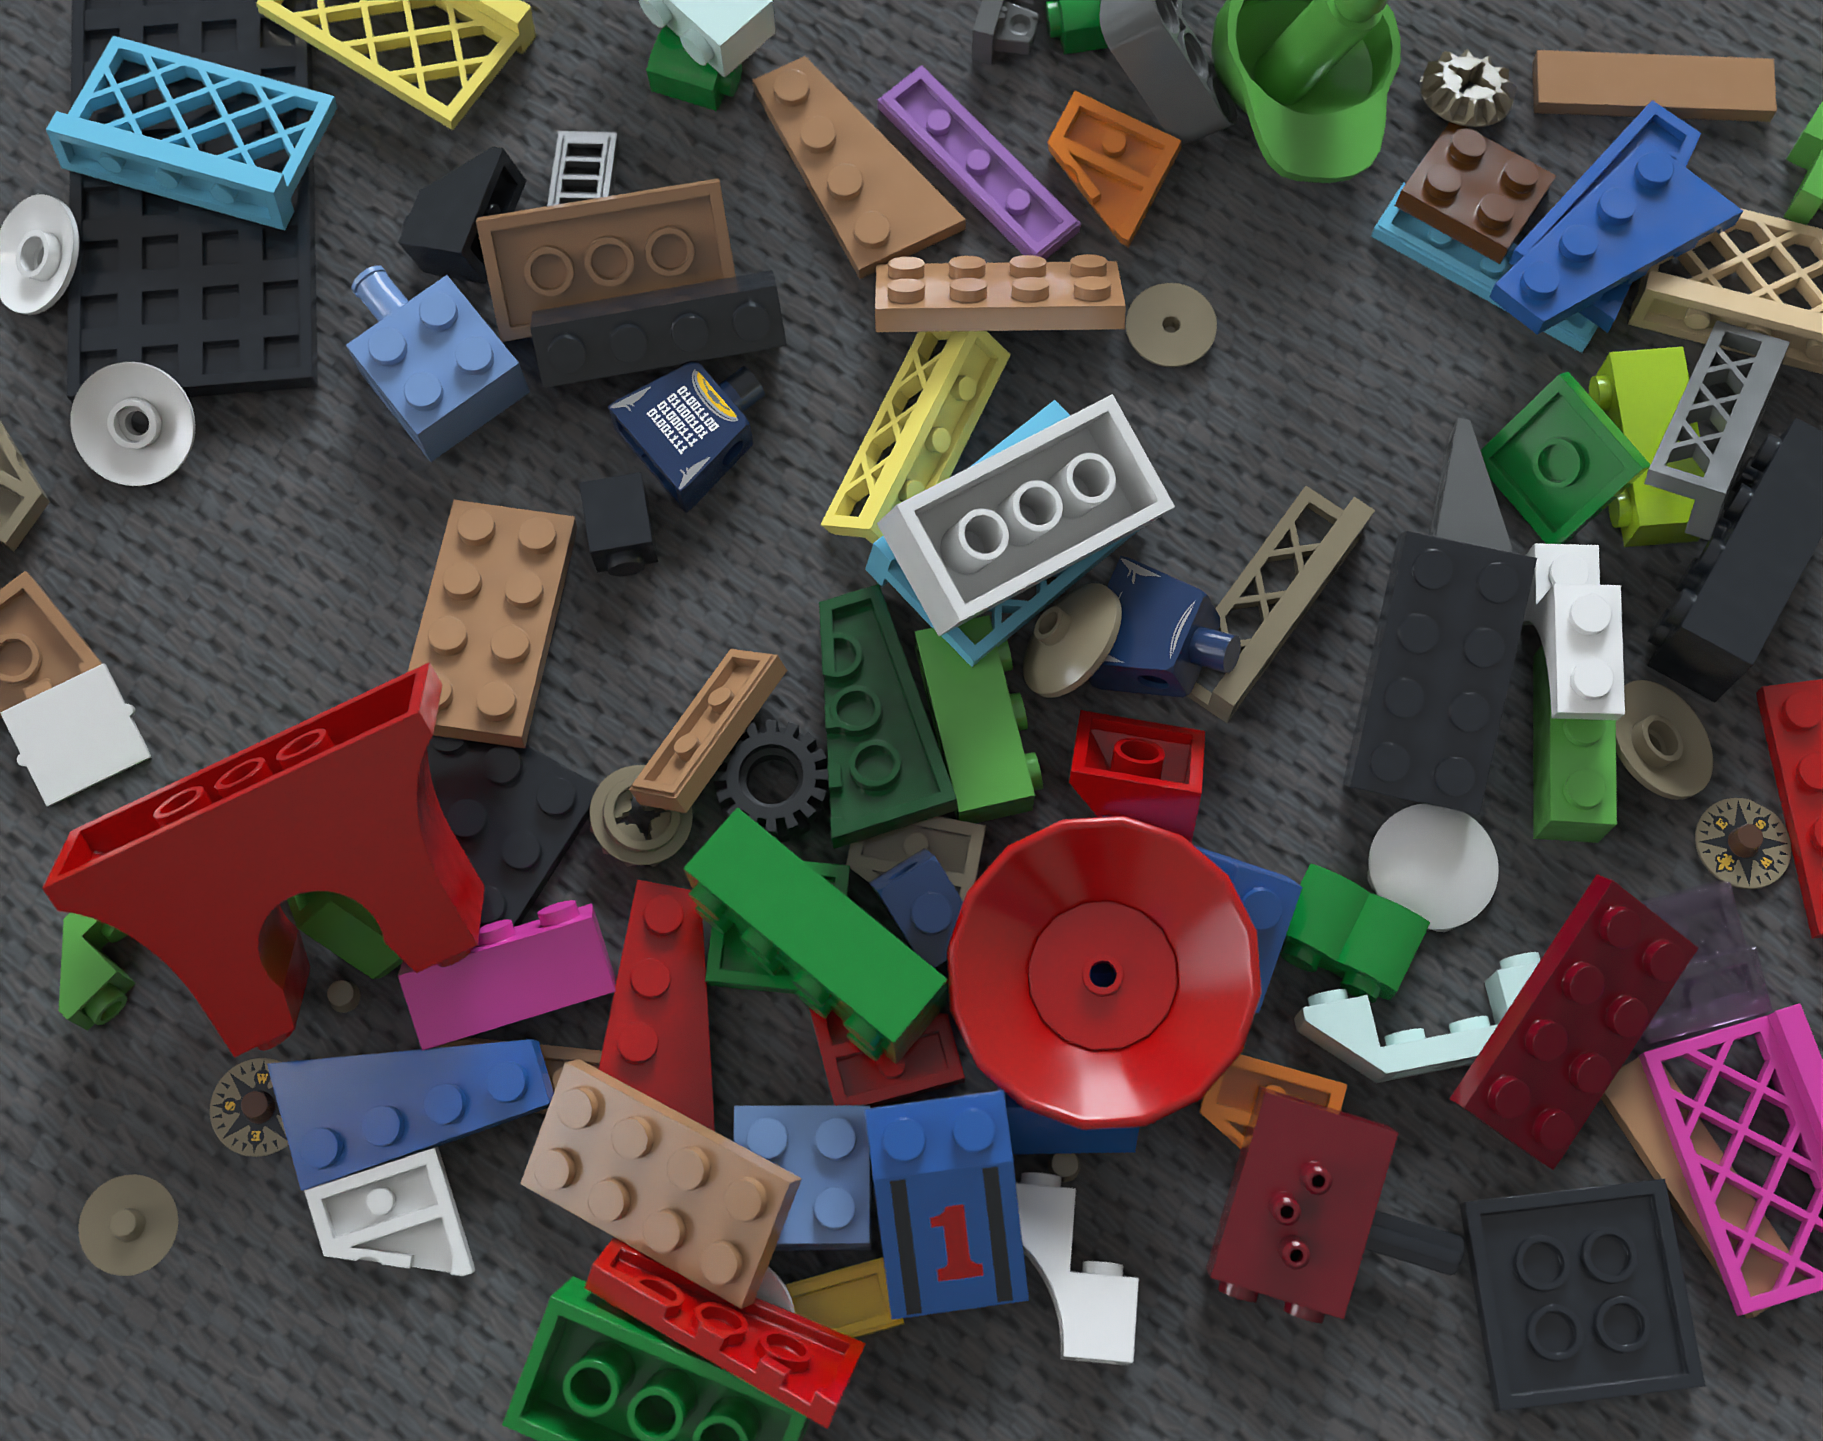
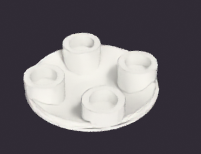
[1368,804,1499,932]

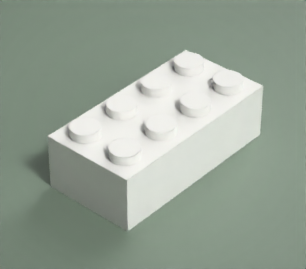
[877,394,1175,636]

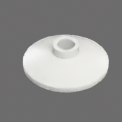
[0,194,79,315]
[70,362,195,486]

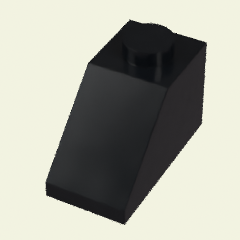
[398,146,527,284]

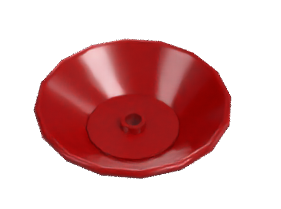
[947,816,1262,1130]

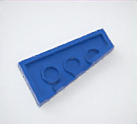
[1508,100,1701,333]
[1489,138,1743,335]
[267,1039,554,1191]

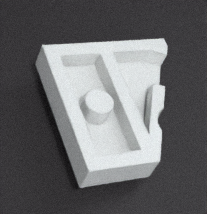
[304,1147,476,1276]

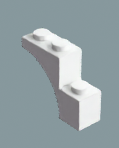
[1522,543,1625,720]
[1016,1173,1139,1366]

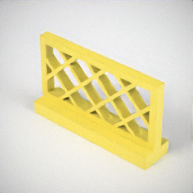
[256,0,536,130]

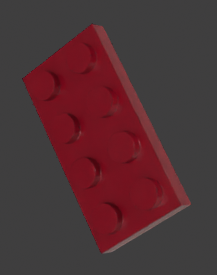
[1450,874,1699,1171]

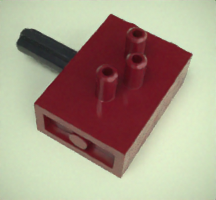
[1206,1086,1465,1324]

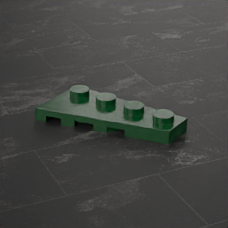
[819,584,958,849]

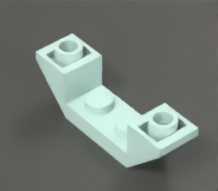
[1294,952,1540,1083]

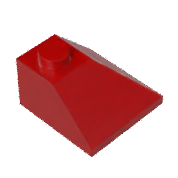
[1069,710,1206,844]

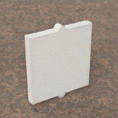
[0,664,152,807]

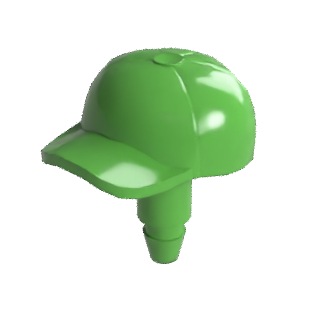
[1211,0,1401,183]

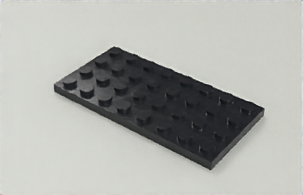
[67,0,318,403]

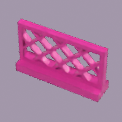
[1638,1004,1823,1316]

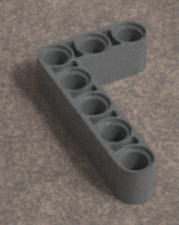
[1099,0,1238,147]

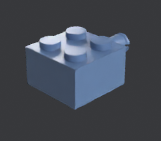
[346,265,530,462]
[734,1105,872,1250]

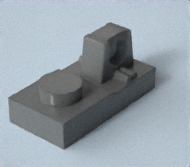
[972,0,1038,65]

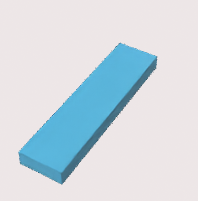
[1371,182,1598,353]

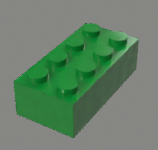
[683,807,947,1064]
[502,1276,811,1441]

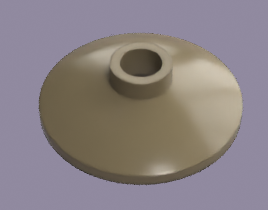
[1023,583,1122,698]
[1616,680,1713,800]

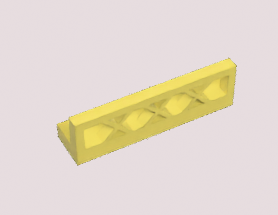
[821,331,1011,544]

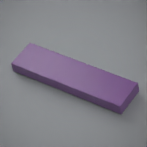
[878,65,1081,260]

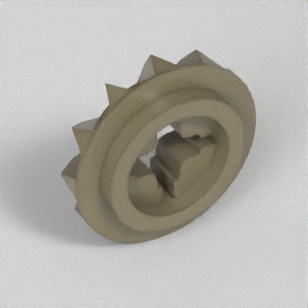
[1420,49,1517,127]
[590,765,693,867]

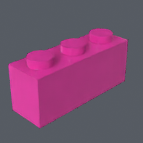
[398,900,616,1051]

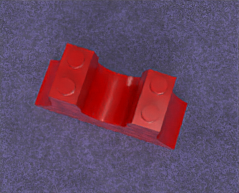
[42,662,485,1058]

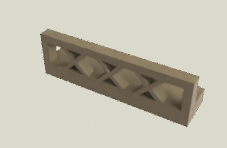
[1187,486,1375,723]

